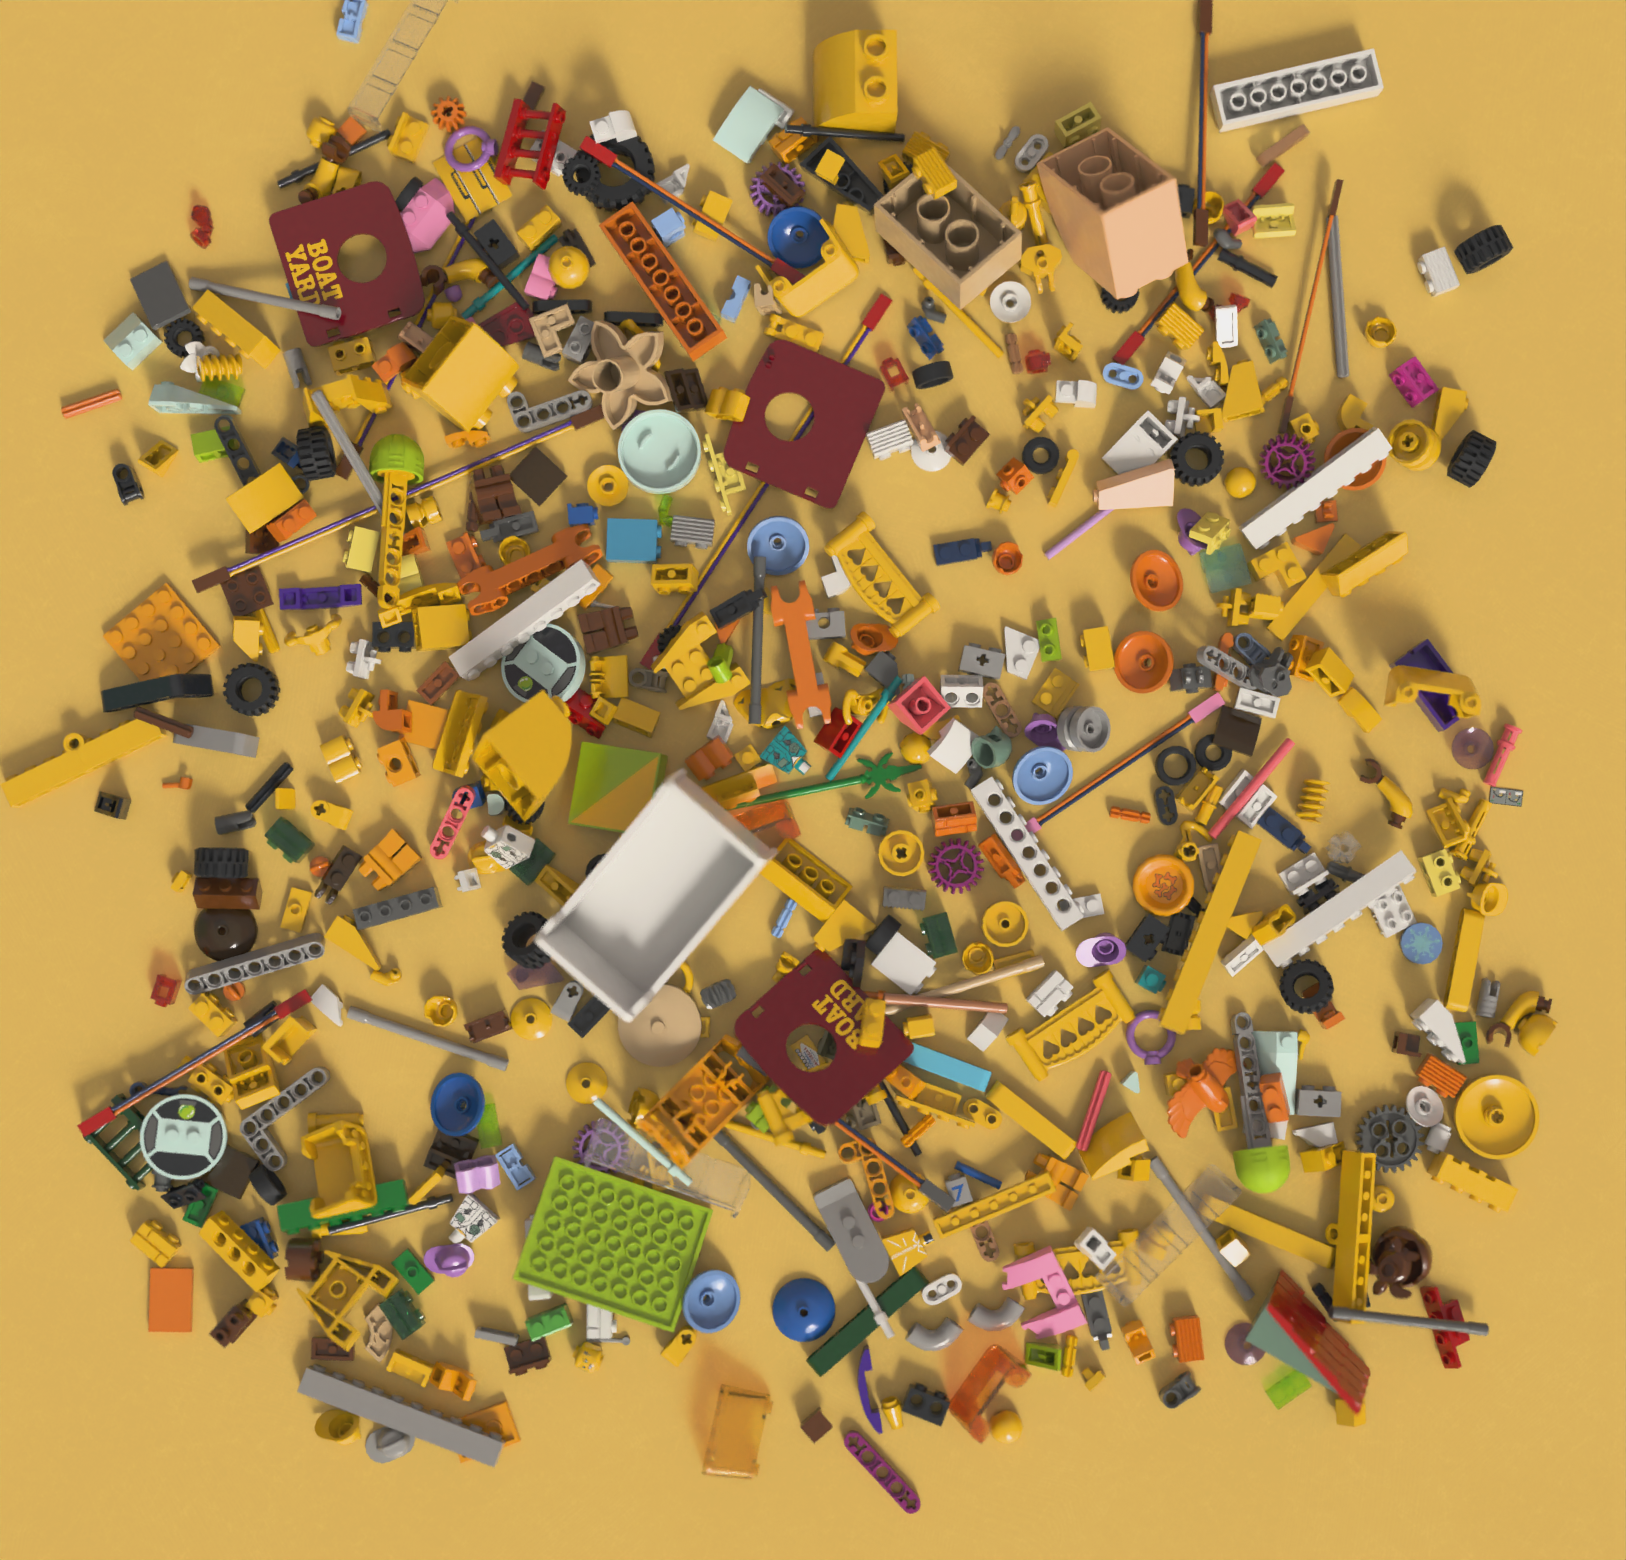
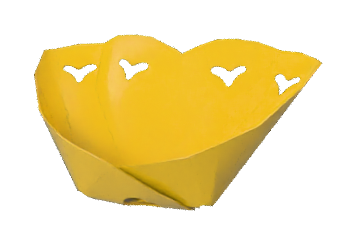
[733,678,796,729]

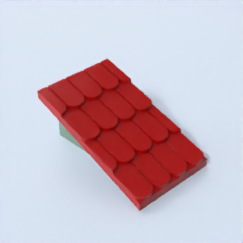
[1246,1269,1371,1416]

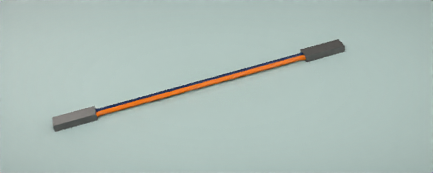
[736,1046,956,1212]

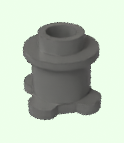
[151,1170,173,1192]

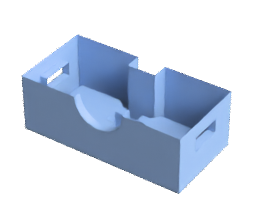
[336,0,368,44]
[721,275,751,323]
[495,1143,536,1190]

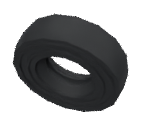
[395,177,424,211]
[1022,437,1059,474]
[1194,734,1232,771]

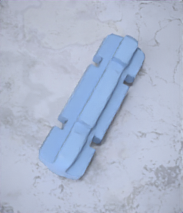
[771,898,797,938]

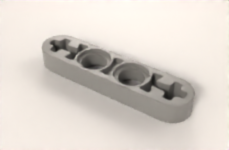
[1197,646,1257,690]

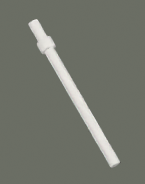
[827,1228,895,1339]

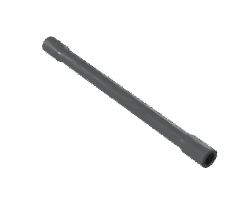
[748,556,766,724]
[713,1129,835,1252]
[1328,1306,1489,1336]

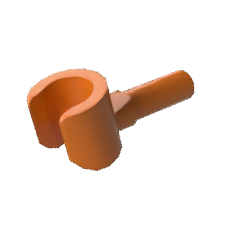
[162,777,193,790]

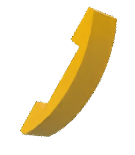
[377,583,461,628]

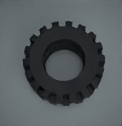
[1454,225,1513,274]
[296,425,336,481]
[1447,430,1496,488]
[1170,431,1224,487]
[223,663,280,716]
[194,847,249,878]
[502,911,551,969]
[1279,959,1334,1014]

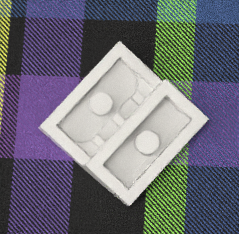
[927,718,978,774]
[1218,769,1277,829]

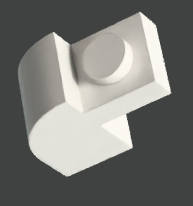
[589,110,637,144]
[1151,351,1186,394]
[1055,380,1097,408]
[821,556,851,599]
[1074,1227,1117,1270]

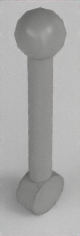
[586,1336,630,1345]

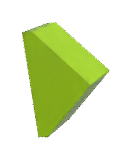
[1025,1342,1061,1371]

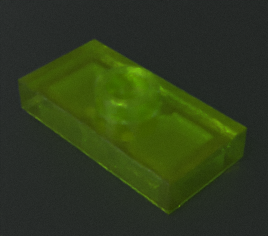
[199,376,246,408]
[477,1103,503,1149]
[1265,1370,1312,1410]

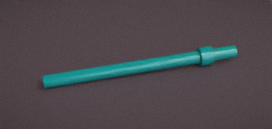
[461,234,559,320]
[825,675,903,781]

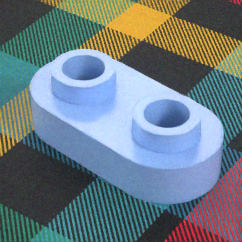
[1102,363,1143,390]

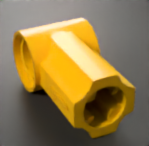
[822,641,867,678]

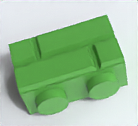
[525,1303,574,1341]

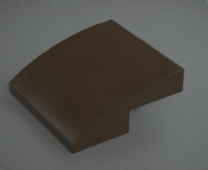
[664,368,708,412]
[510,446,567,507]
[1211,705,1262,757]
[423,1129,480,1179]
[201,1144,260,1199]

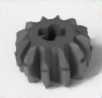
[700,979,737,1009]

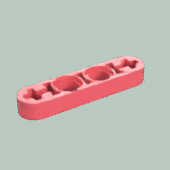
[430,785,476,859]

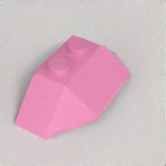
[401,178,455,253]

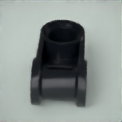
[112,464,145,506]

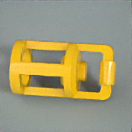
[999,196,1027,231]

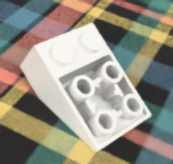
[1102,411,1178,475]
[1410,998,1465,1063]

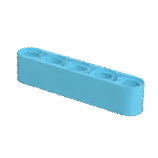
[904,1042,992,1092]

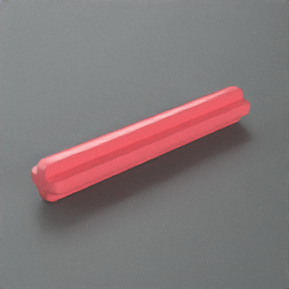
[1076,1070,1112,1151]

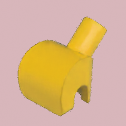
[772,951,800,983]

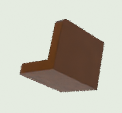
[1392,1032,1421,1057]
[800,1407,832,1443]

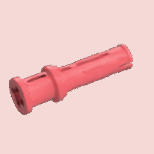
[1483,724,1522,787]

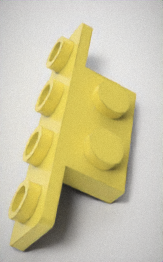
[702,433,746,516]

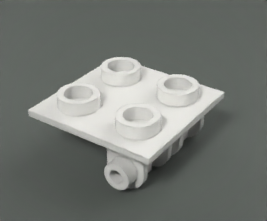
[1371,884,1417,938]

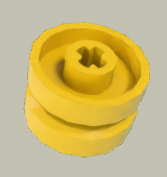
[1387,419,1441,471]
[878,830,924,877]
[981,901,1029,947]

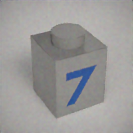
[944,1173,973,1207]

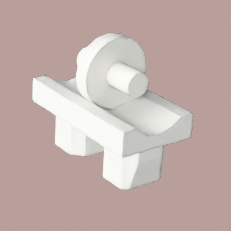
[1165,397,1200,438]
[346,639,381,679]

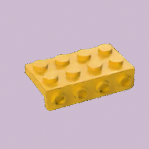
[432,690,488,778]

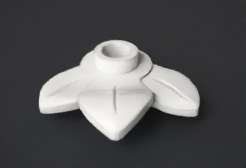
[180,341,220,382]

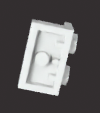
[1278,852,1330,896]

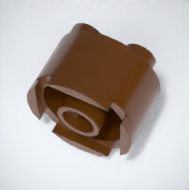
[285,1238,324,1282]

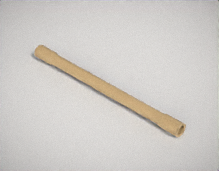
[885,955,1045,1016]

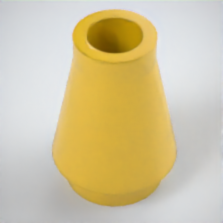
[881,1396,904,1430]

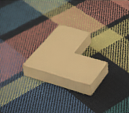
[529,304,575,358]

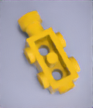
[176,1055,234,1105]

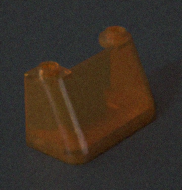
[733,799,801,839]
[949,1345,1031,1444]

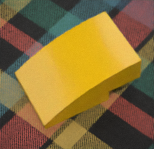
[226,462,304,534]
[223,1033,281,1110]
[1078,1112,1149,1180]

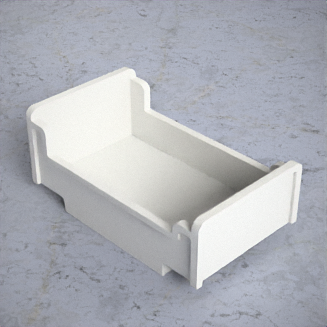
[534,768,778,1022]

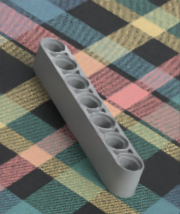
[184,933,326,995]

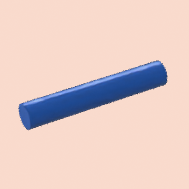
[954,1161,1002,1190]

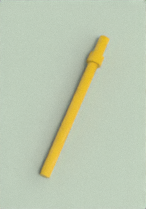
[912,268,1004,359]
[724,1120,826,1159]

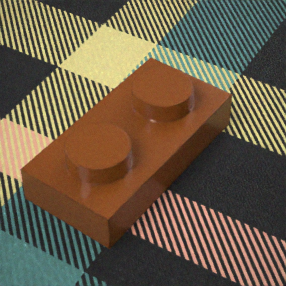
[416,661,460,705]

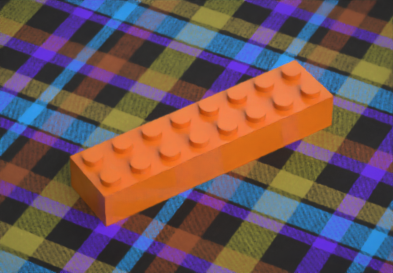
[599,201,727,362]

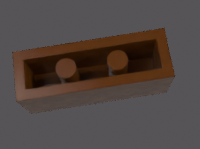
[193,877,263,910]

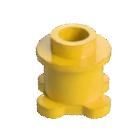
[986,488,1012,514]

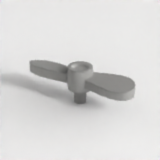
[995,126,1020,160]

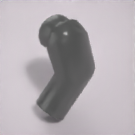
[921,297,947,324]

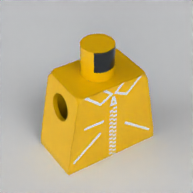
[881,1227,935,1276]

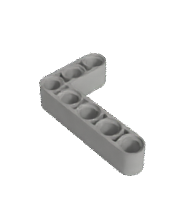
[240,1067,330,1171]

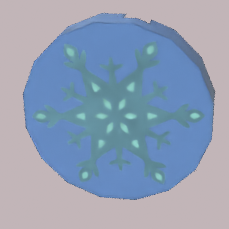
[1400,923,1443,964]

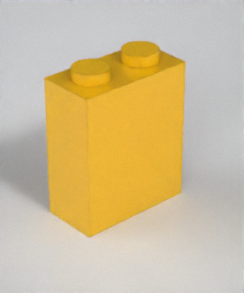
[411,604,472,652]

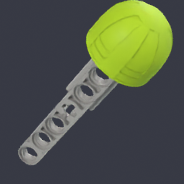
[1230,1012,1290,1193]

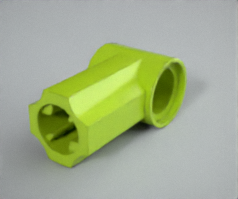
[707,643,734,684]

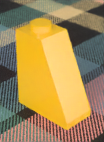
[833,202,870,264]
[1222,359,1265,423]
[813,900,876,952]

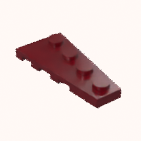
[477,302,536,347]

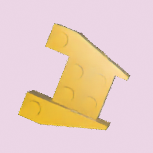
[302,374,392,430]
[650,611,750,710]
[296,1250,399,1352]

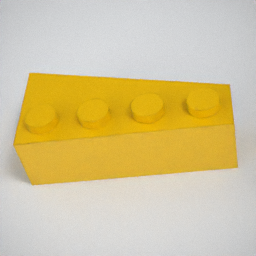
[192,289,281,369]
[1427,1151,1518,1213]

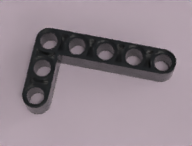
[214,415,311,494]
[100,674,214,712]

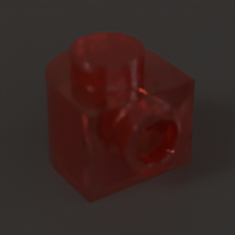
[1024,349,1051,374]

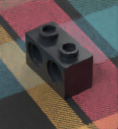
[372,622,416,653]
[901,1383,950,1426]

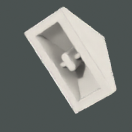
[967,1012,1009,1052]

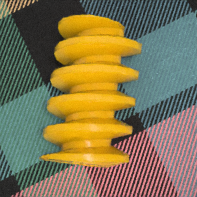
[196,354,243,382]
[1295,779,1330,824]

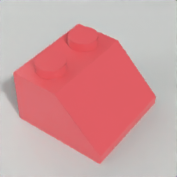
[887,676,951,735]

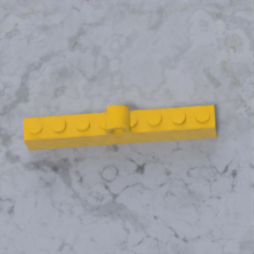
[0,719,167,808]
[1325,1150,1376,1324]

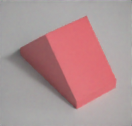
[1223,199,1257,236]

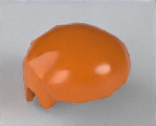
[992,541,1023,575]

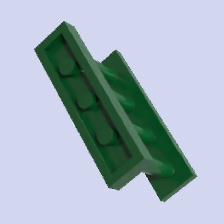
[82,1093,153,1191]

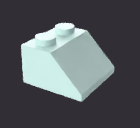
[103,312,162,370]

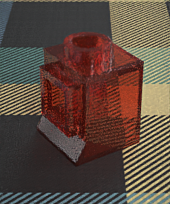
[879,357,909,392]
[150,974,182,1007]

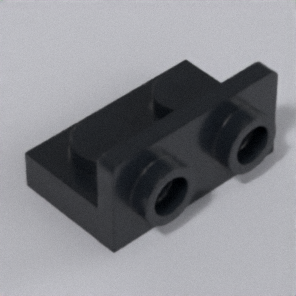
[841,939,866,987]

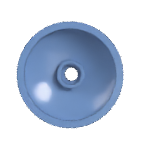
[747,516,809,575]
[1012,746,1073,805]
[682,1269,740,1333]

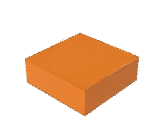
[337,116,367,146]

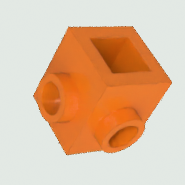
[996,457,1034,495]

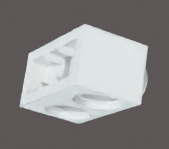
[940,675,983,708]

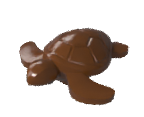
[1368,1238,1419,1299]

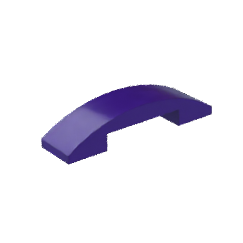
[279,584,362,610]
[858,1345,883,1434]

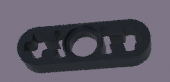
[532,299,592,315]
[604,311,664,327]

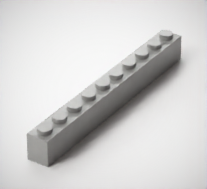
[297,1364,506,1467]

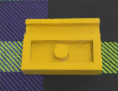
[1031,668,1080,719]

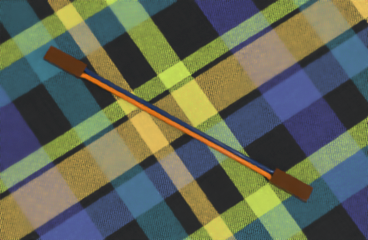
[1193,0,1213,247]
[1278,179,1343,434]

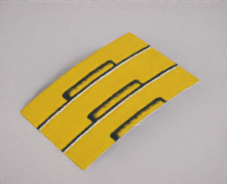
[433,137,512,222]

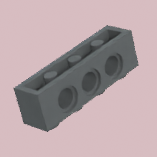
[353,887,442,930]

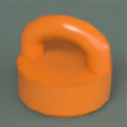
[309,856,331,877]
[223,981,245,1001]

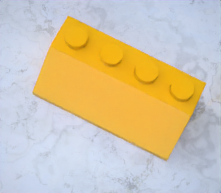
[1321,531,1408,598]
[758,836,853,923]

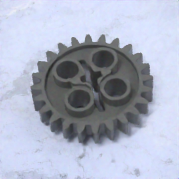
[1355,1104,1424,1173]

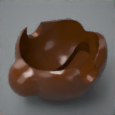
[1372,1226,1433,1288]

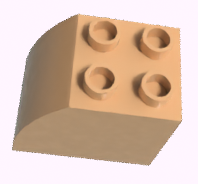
[1037,127,1188,299]

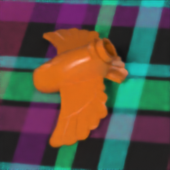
[1167,1048,1247,1138]

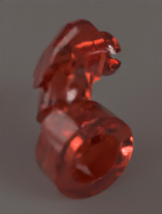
[190,205,214,249]
[1208,292,1251,322]

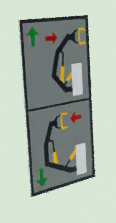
[1489,787,1523,807]

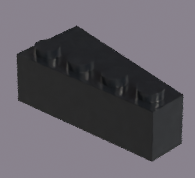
[799,136,884,216]

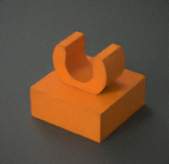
[1314,500,1338,523]

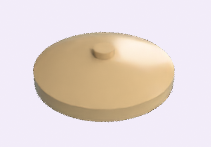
[618,983,702,1067]

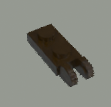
[314,845,362,905]

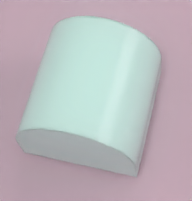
[487,794,506,816]

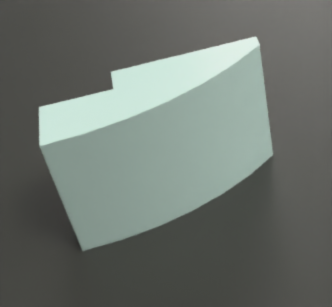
[713,86,784,163]

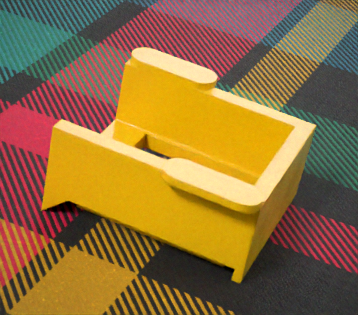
[262,1015,317,1066]

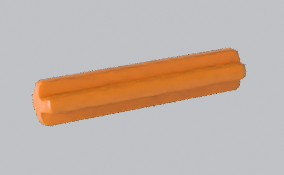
[61,389,122,418]

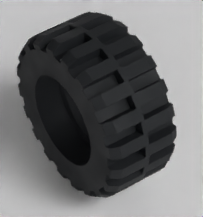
[576,134,655,212]

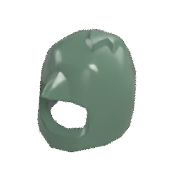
[971,726,1012,769]

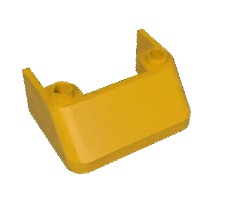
[755,218,859,317]

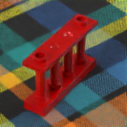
[494,99,566,190]

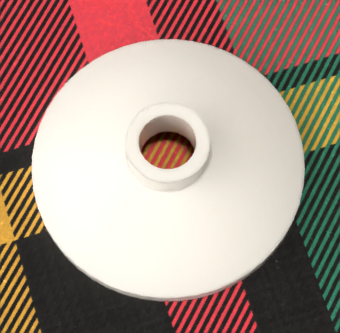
[990,281,1031,323]
[911,431,951,472]
[1406,1086,1444,1127]

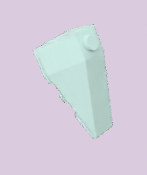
[148,381,241,415]
[1252,1031,1298,1115]

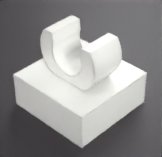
[454,868,481,892]

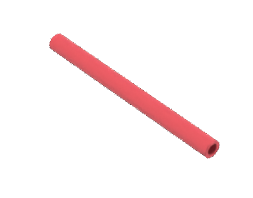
[1208,738,1295,840]

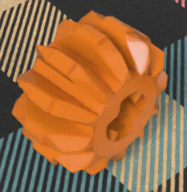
[431,95,467,133]

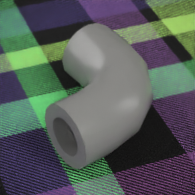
[967,1297,1025,1331]
[905,1317,963,1351]

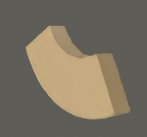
[364,1302,393,1363]

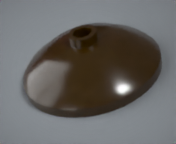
[194,908,258,961]

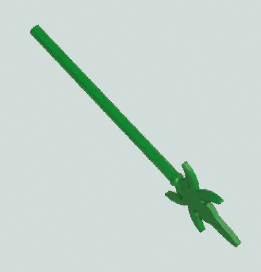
[725,752,922,811]

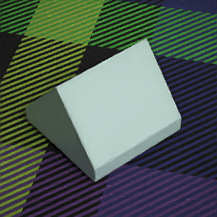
[1120,1071,1140,1093]

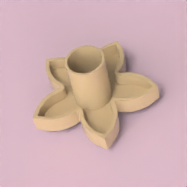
[568,319,672,430]

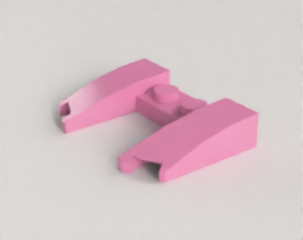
[1002,1245,1087,1339]

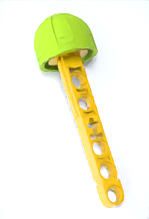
[369,434,424,609]

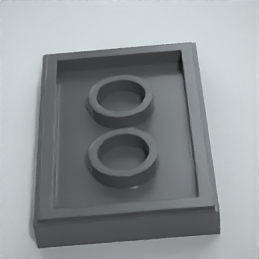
[130,261,191,331]

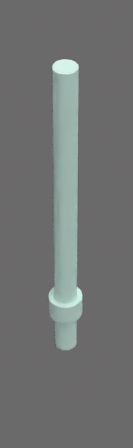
[593,1097,693,1186]

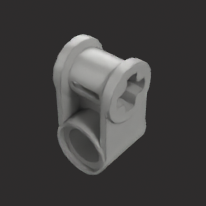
[550,981,584,1022]

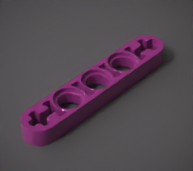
[844,1430,921,1514]

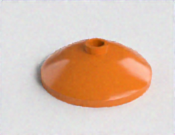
[1324,428,1387,491]
[1130,550,1183,612]
[1114,631,1174,693]

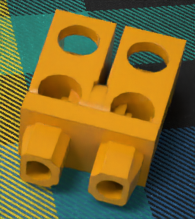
[358,829,422,891]
[1024,1153,1089,1211]

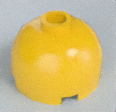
[548,246,590,289]
[1517,1014,1558,1056]
[627,1087,660,1130]
[889,1171,929,1213]

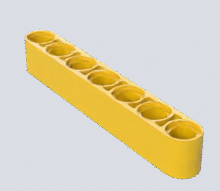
[1197,1193,1336,1269]

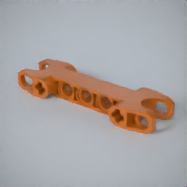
[457,524,603,615]
[771,580,831,729]

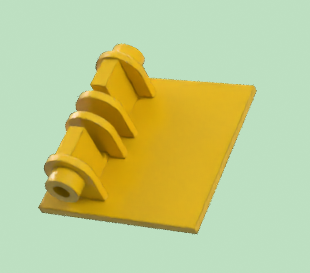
[589,655,629,699]

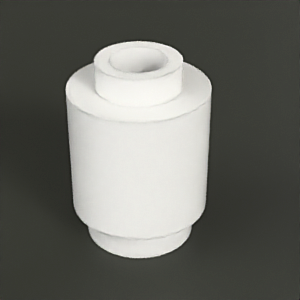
[1424,1123,1452,1154]

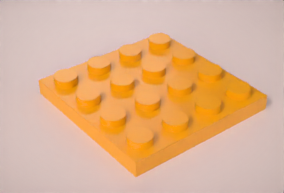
[103,583,221,681]

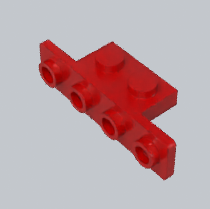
[565,688,606,739]
[1420,1286,1470,1369]

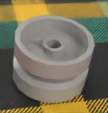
[1057,706,1111,752]

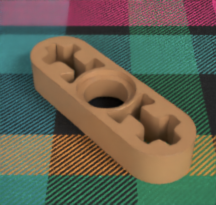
[1256,124,1310,168]
[983,682,1022,738]
[969,1202,999,1262]

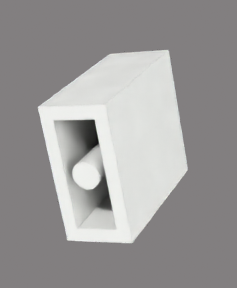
[871,932,937,995]

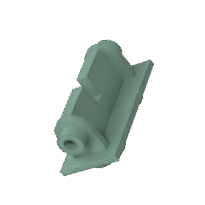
[1254,319,1288,364]
[845,807,889,837]

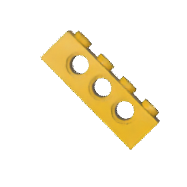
[198,1210,280,1292]

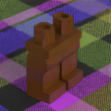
[469,464,522,525]
[577,606,639,655]
[209,1299,258,1348]

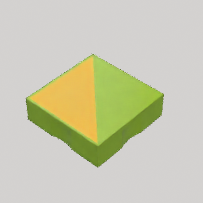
[568,741,668,833]

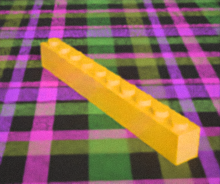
[1157,830,1262,1035]

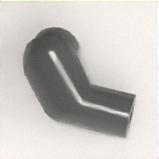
[1213,228,1242,249]
[964,758,983,789]

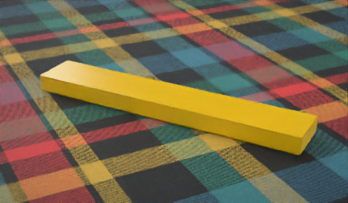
[1266,533,1361,642]
[932,1171,1057,1239]

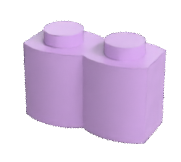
[454,1155,501,1194]

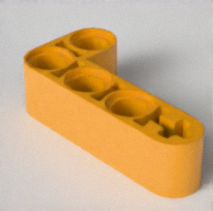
[838,1138,895,1219]

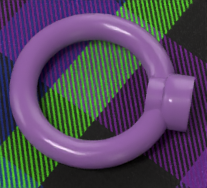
[444,126,498,172]
[1126,1010,1176,1065]

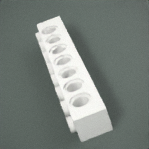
[970,777,1084,932]

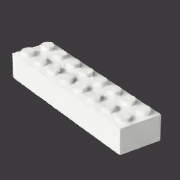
[1210,48,1384,133]

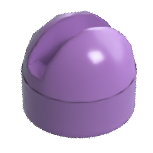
[444,285,462,302]

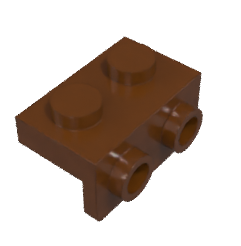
[245,515,280,555]

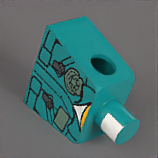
[760,726,811,775]

